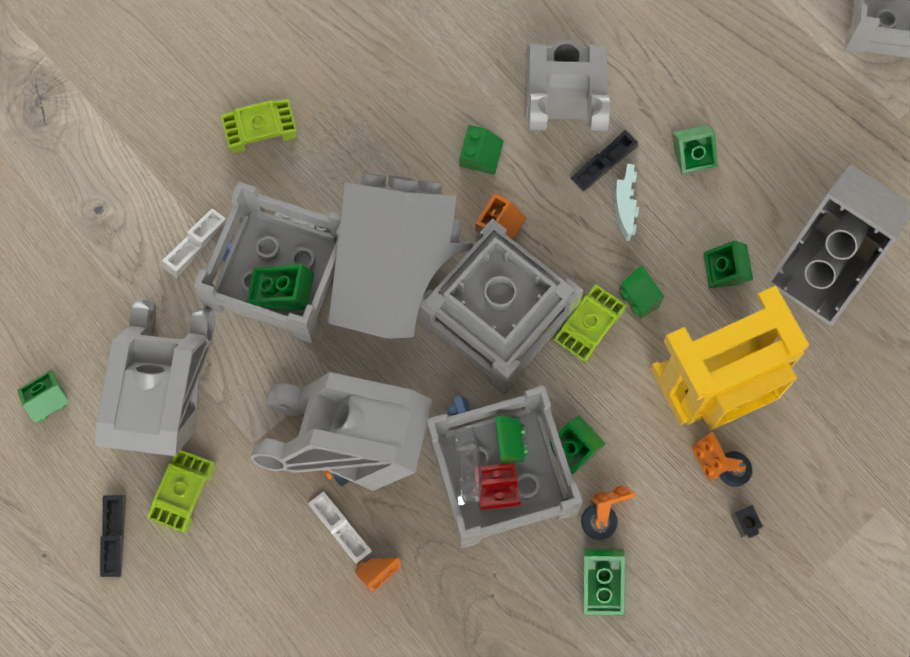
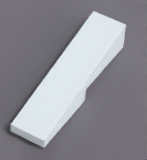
[162,209,226,279]
[308,491,375,566]

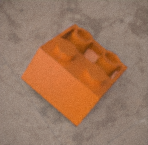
[475,193,526,240]

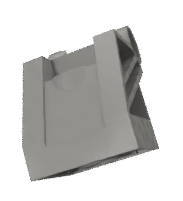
[525,40,610,132]
[95,300,215,456]
[250,372,432,491]

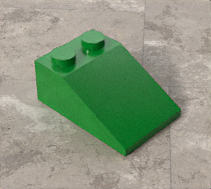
[246,264,314,310]
[583,549,625,615]

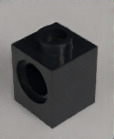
[731,505,763,538]

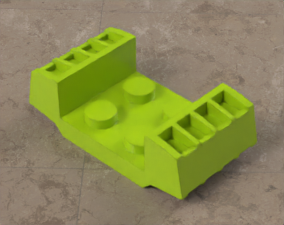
[221,99,297,153]
[554,284,627,364]
[147,450,215,533]

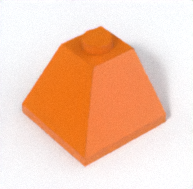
[355,558,402,593]

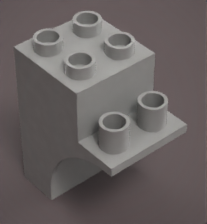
[328,173,474,339]

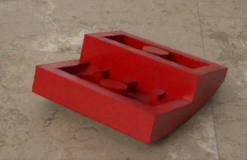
[475,463,521,511]

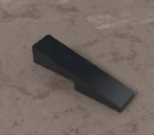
[571,130,639,192]
[100,495,126,577]

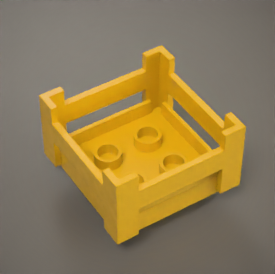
[650,285,809,431]

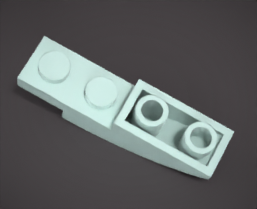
[614,164,639,241]

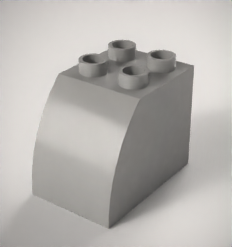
[766,164,910,327]

